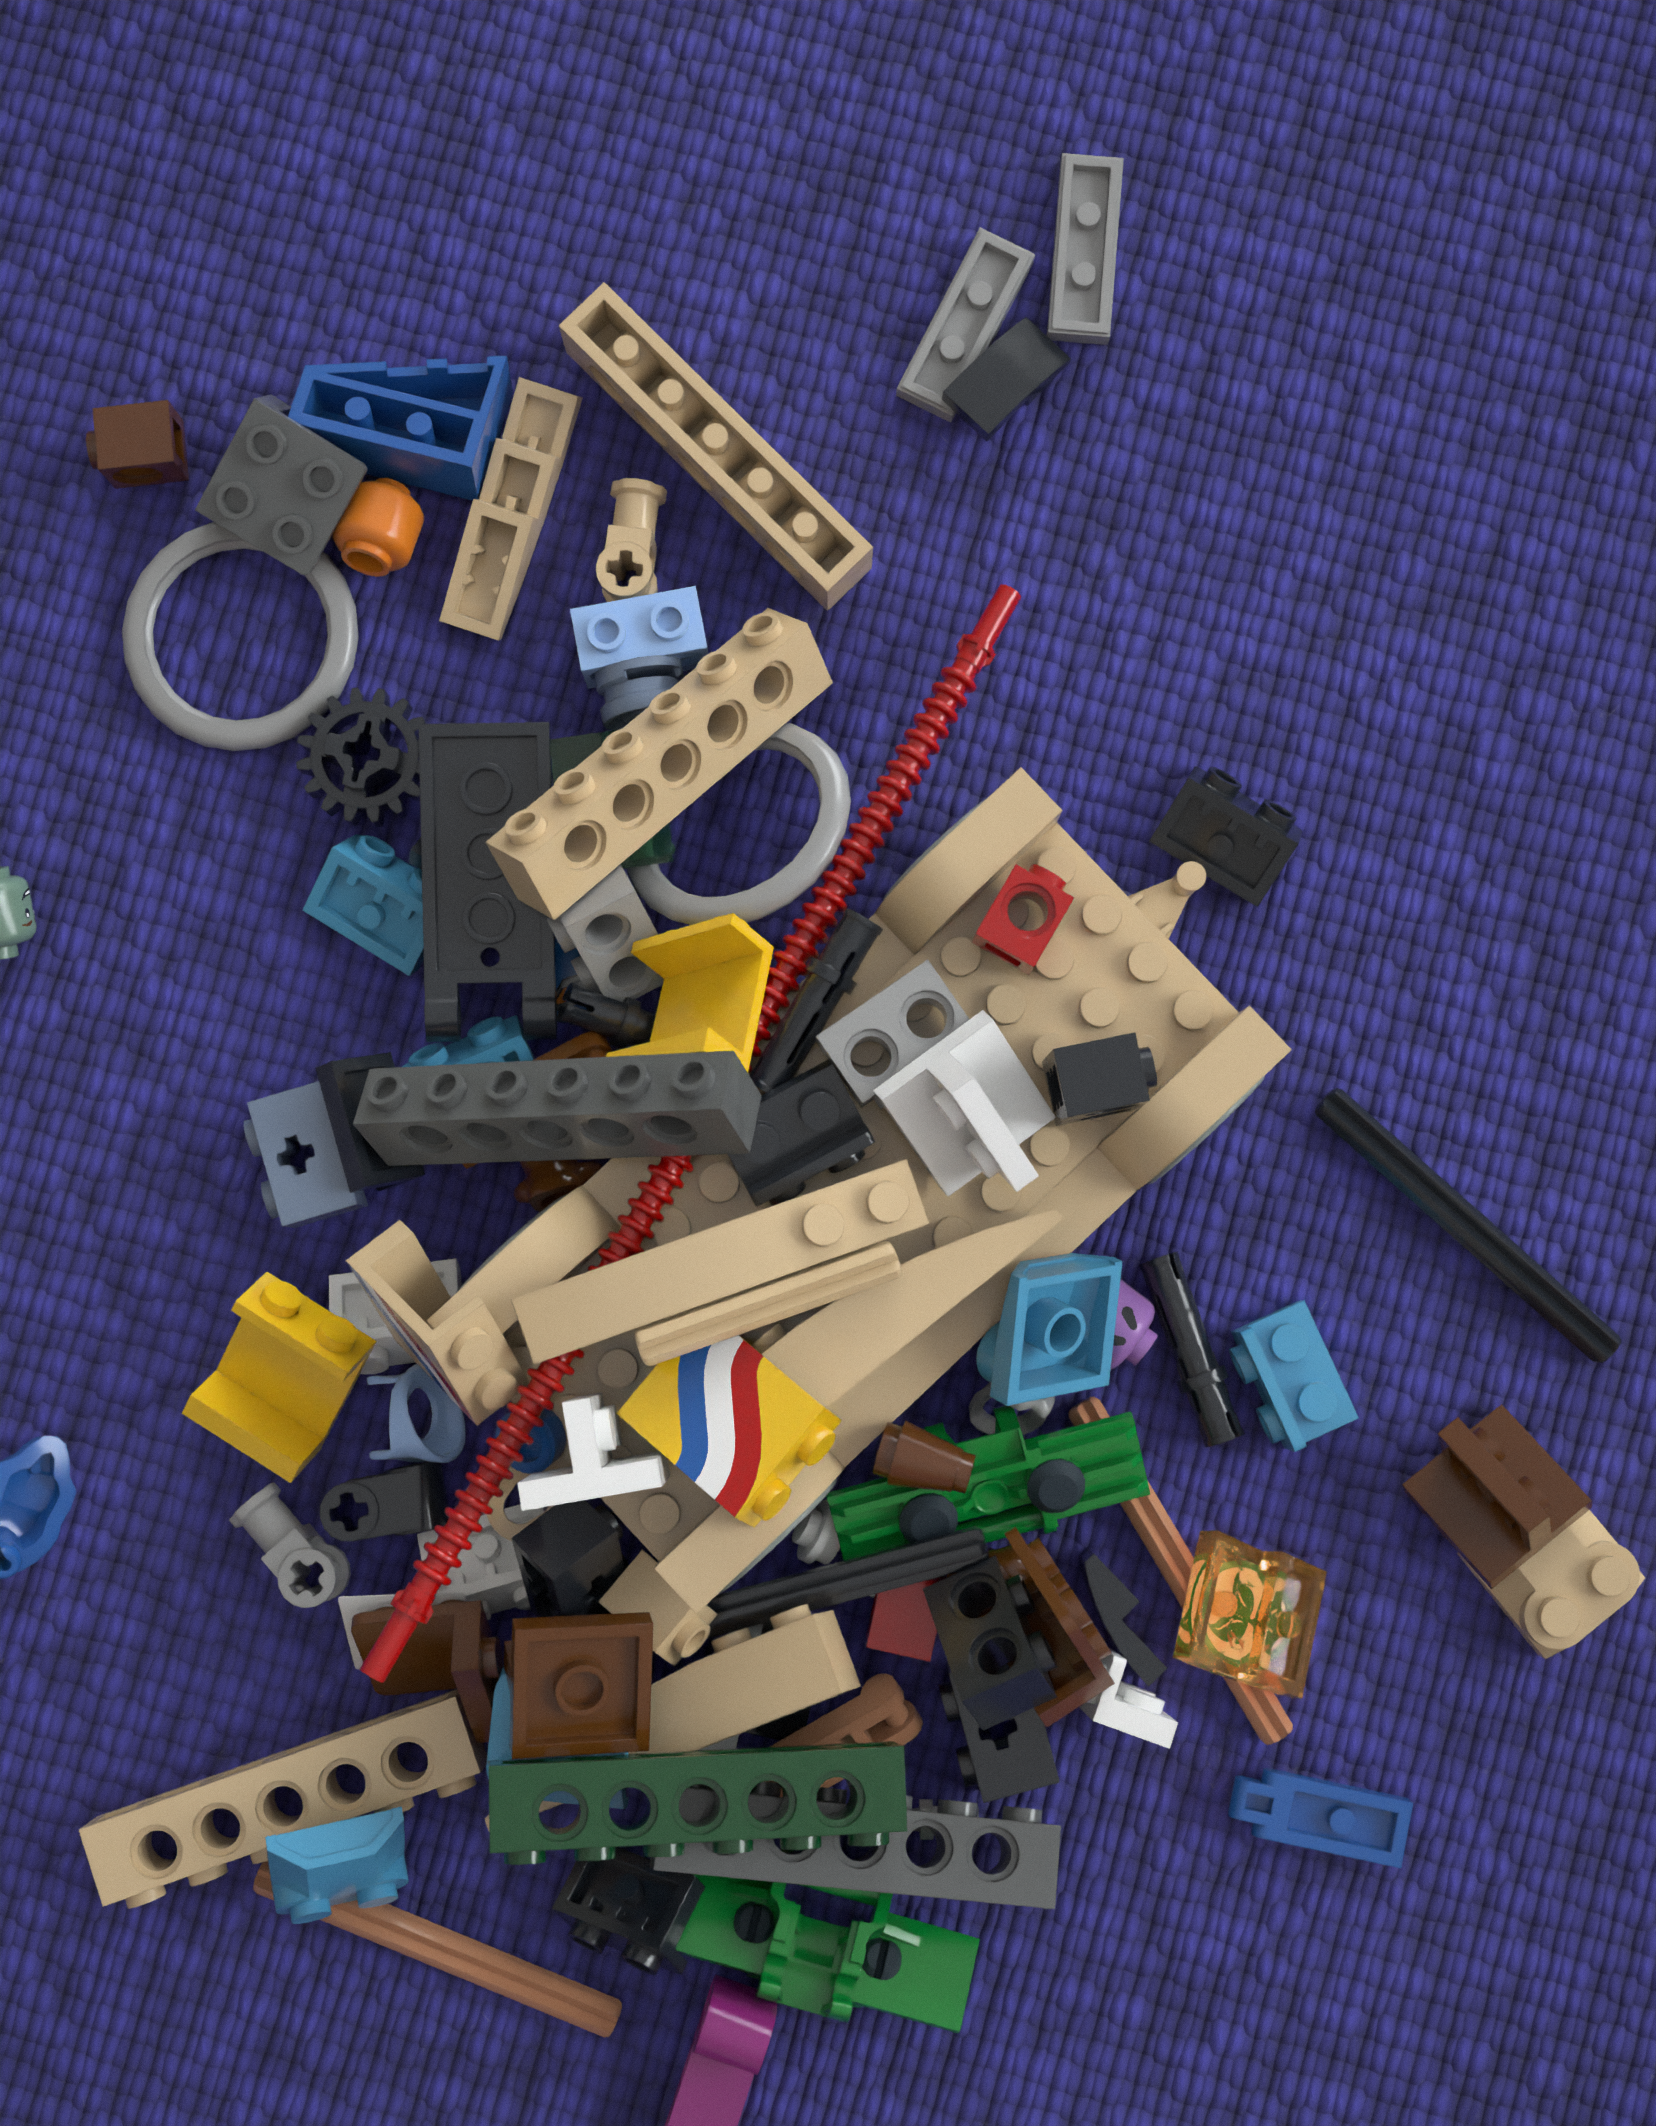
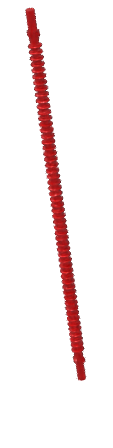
[360,584,1021,1683]

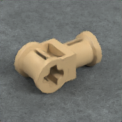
[596,478,667,602]

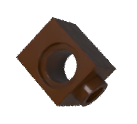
[86,400,189,489]

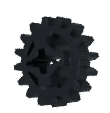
[296,687,427,827]

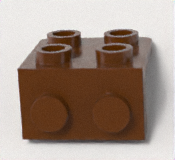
[978,1526,1115,1728]
[351,1600,503,1743]

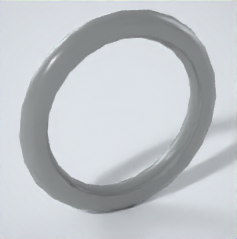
[122,522,359,751]
[625,723,851,925]

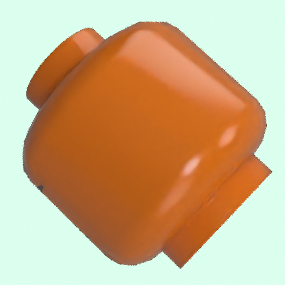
[332,478,424,577]

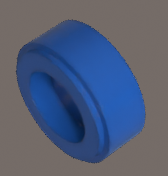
[495,1409,566,1474]

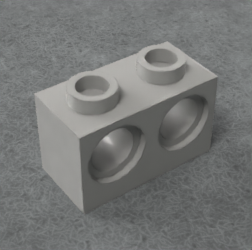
[547,864,664,1002]
[816,960,970,1109]

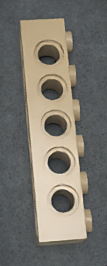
[559,282,873,611]
[486,608,833,920]
[79,1689,487,1909]

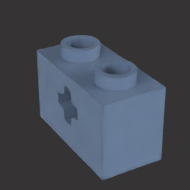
[244,1081,368,1228]

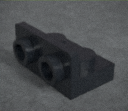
[1149,766,1302,907]
[315,1052,425,1193]
[728,1059,875,1206]
[552,1847,705,1975]

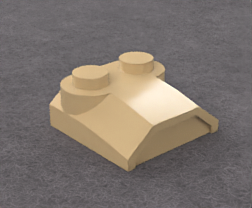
[1457,1510,1645,1659]

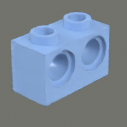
[570,586,708,689]

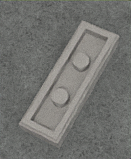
[1047,153,1124,345]
[896,227,1035,423]

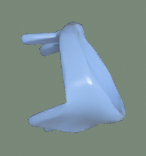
[367,1364,465,1463]

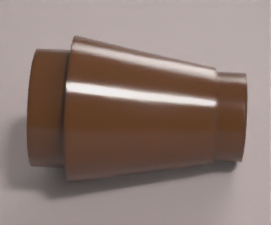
[873,1420,976,1494]

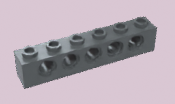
[353,1051,762,1166]
[650,1781,1061,1909]

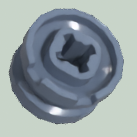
[594,655,684,730]

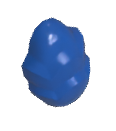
[0,1436,77,1579]

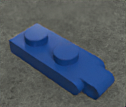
[1228,1768,1413,1868]

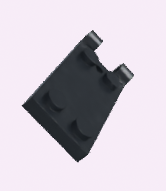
[419,722,557,1042]

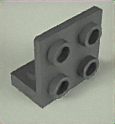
[195,394,367,575]

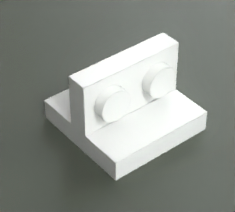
[873,1010,1056,1197]
[517,1392,670,1511]

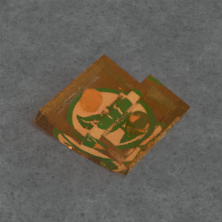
[1173,1530,1327,1699]

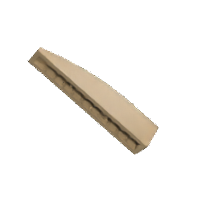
[511,1159,930,1365]
[751,1208,1064,1408]
[485,1604,861,1831]

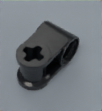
[320,1462,449,1541]

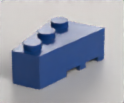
[288,356,513,501]

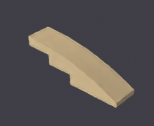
[439,377,583,640]

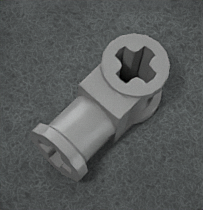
[229,1482,351,1608]

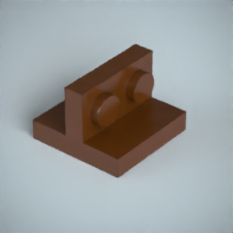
[1402,1404,1592,1590]
[504,1612,653,1759]

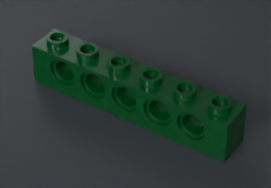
[488,1741,908,1865]

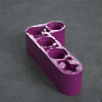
[665,1974,777,2126]

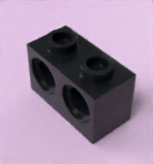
[1042,1032,1157,1126]
[923,1556,1058,1730]

